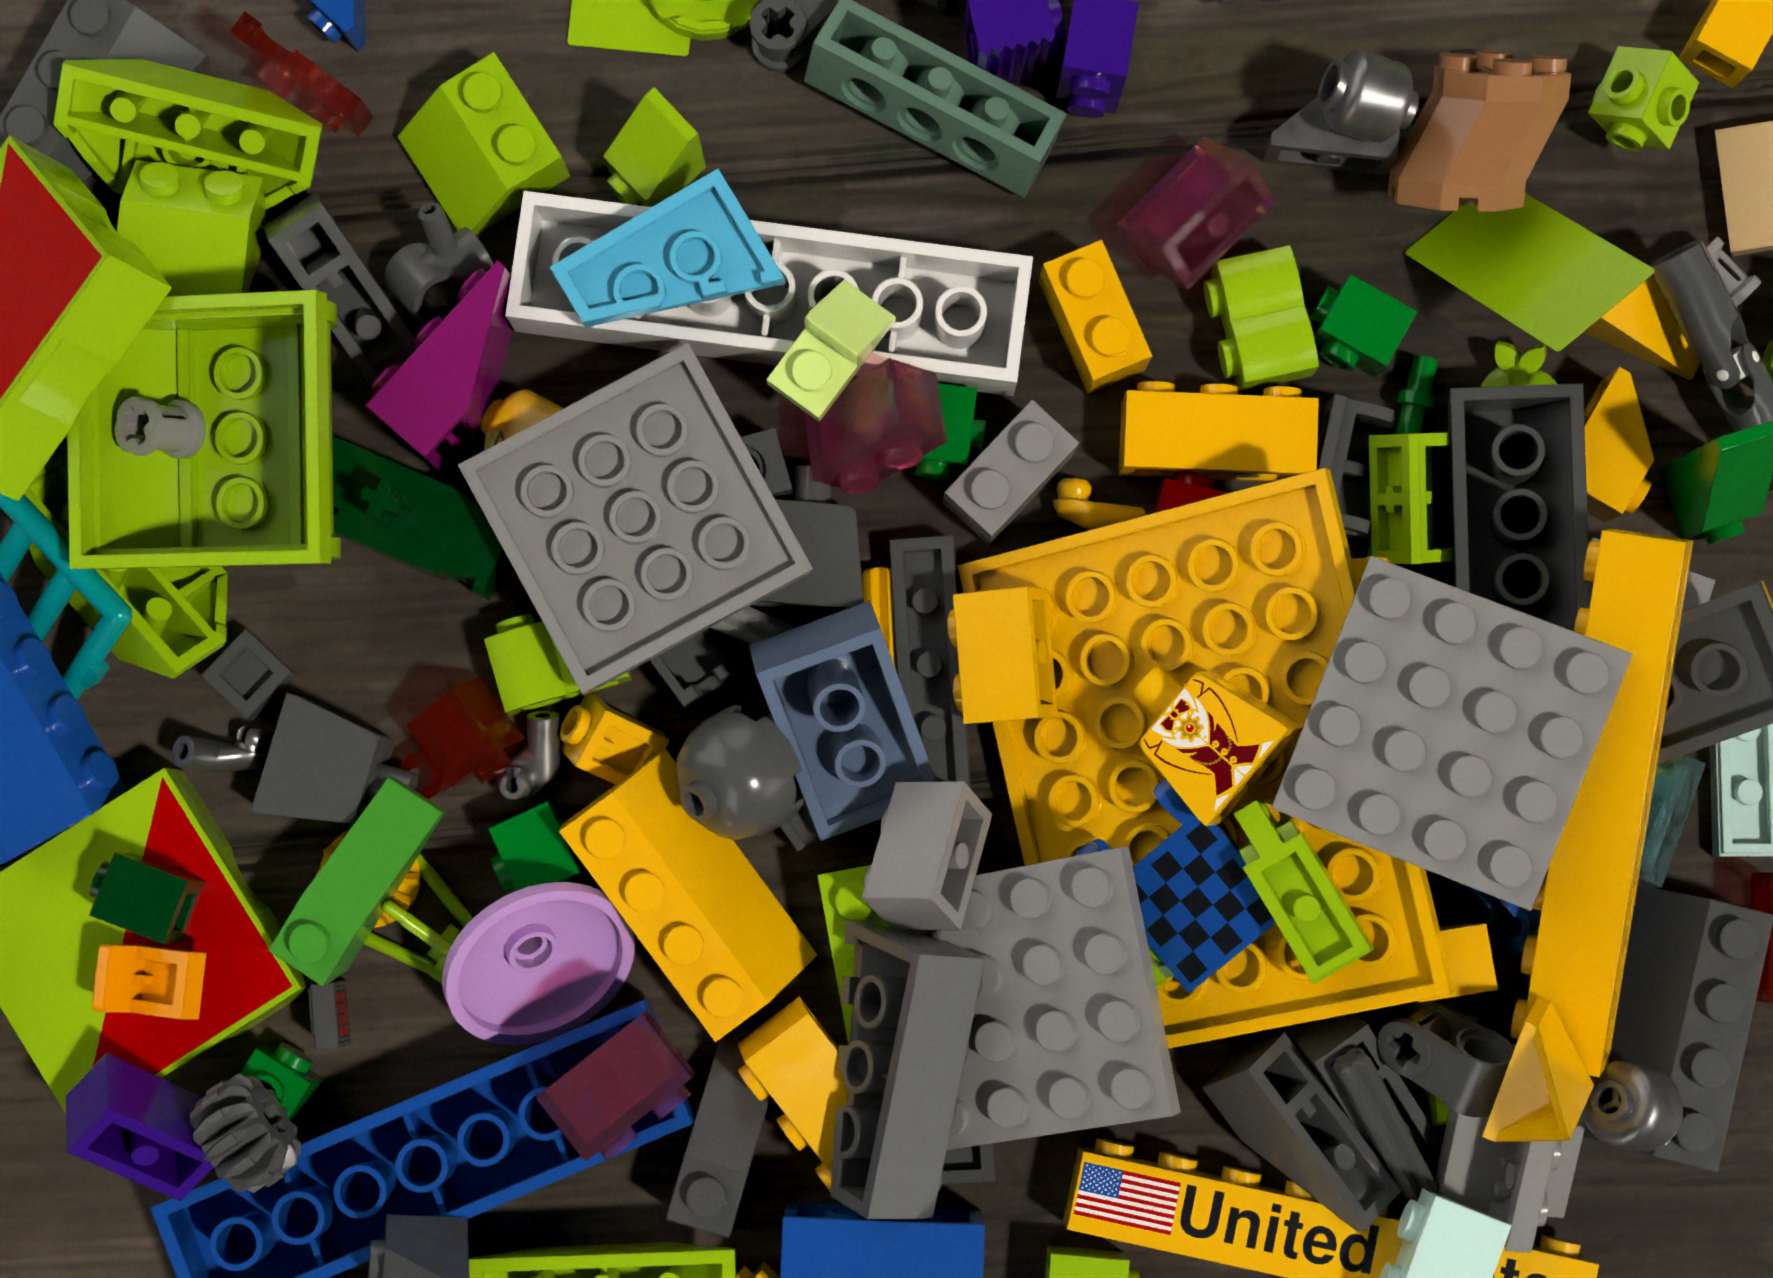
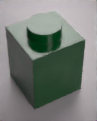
[89,852,205,944]

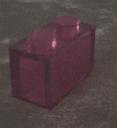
[1117,136,1276,290]
[804,358,947,495]

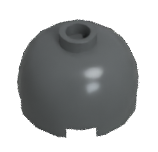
[676,705,804,840]

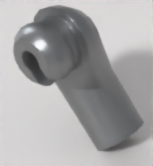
[497,711,560,802]
[172,725,272,773]

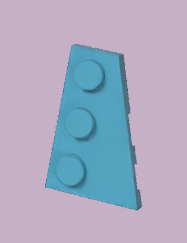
[550,169,786,328]

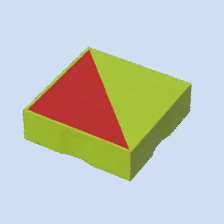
[0,135,172,501]
[0,768,317,1114]

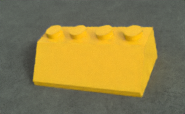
[559,748,817,1042]

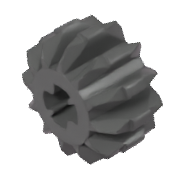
[189,1074,302,1193]

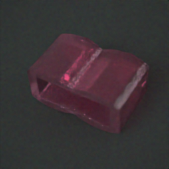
[536,1010,695,1162]

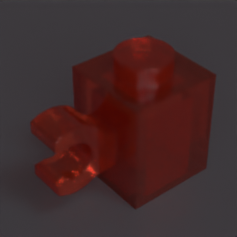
[400,677,525,799]

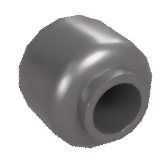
[1317,50,1419,143]
[1582,1061,1683,1152]

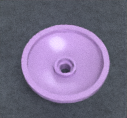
[442,882,635,1045]

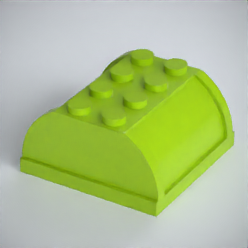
[67,290,341,569]

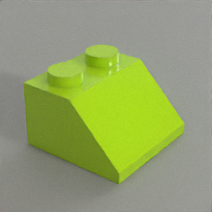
[397,52,570,235]
[117,160,267,296]

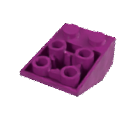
[366,260,513,476]

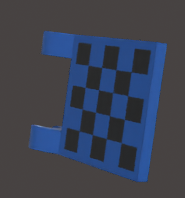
[1076,778,1276,994]

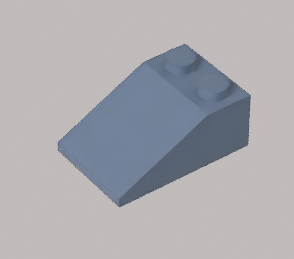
[749,601,936,841]

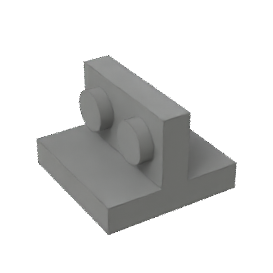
[1435,1109,1586,1253]

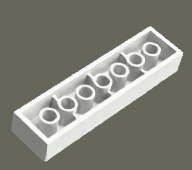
[505,191,1033,396]

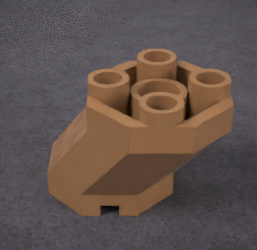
[1388,50,1571,212]

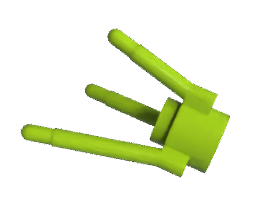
[364,853,473,984]

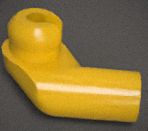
[1053,478,1146,531]

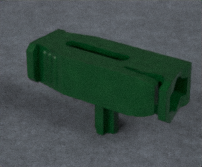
[332,436,509,601]

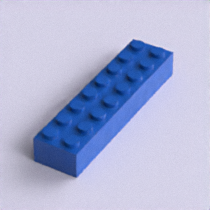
[150,998,697,1278]

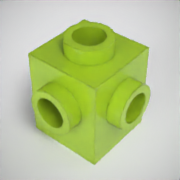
[1588,46,1699,152]

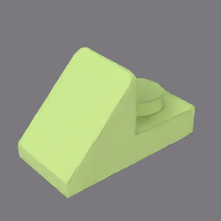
[766,279,896,422]

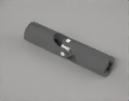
[1649,239,1773,491]

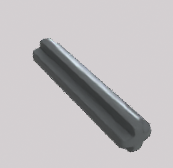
[1333,1048,1439,1203]

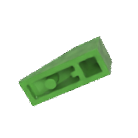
[268,776,446,987]

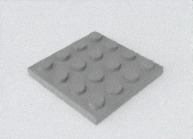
[458,343,813,696]
[1271,556,1633,911]
[897,846,1181,1150]

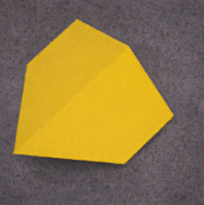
[1482,996,1594,1142]

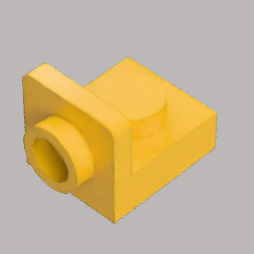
[560,693,670,785]

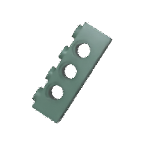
[804,0,1067,198]

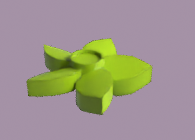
[1481,341,1557,387]

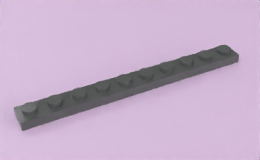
[889,535,997,1184]

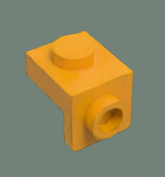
[92,944,207,1019]

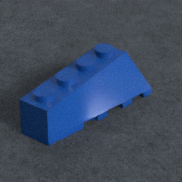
[0,572,128,865]

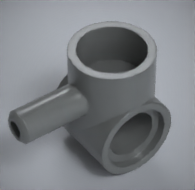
[385,203,494,327]

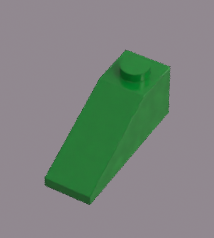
[1658,420,1773,545]

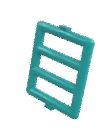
[0,494,133,701]

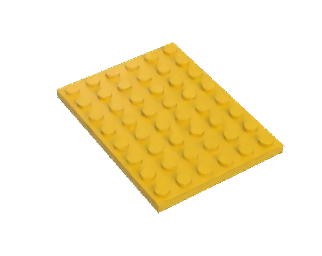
[957,468,1455,1049]

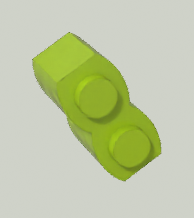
[1203,245,1319,392]
[484,614,632,716]

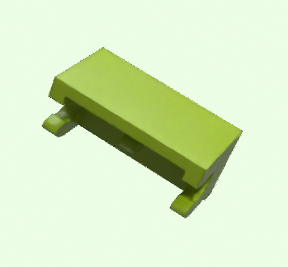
[1369,432,1453,564]

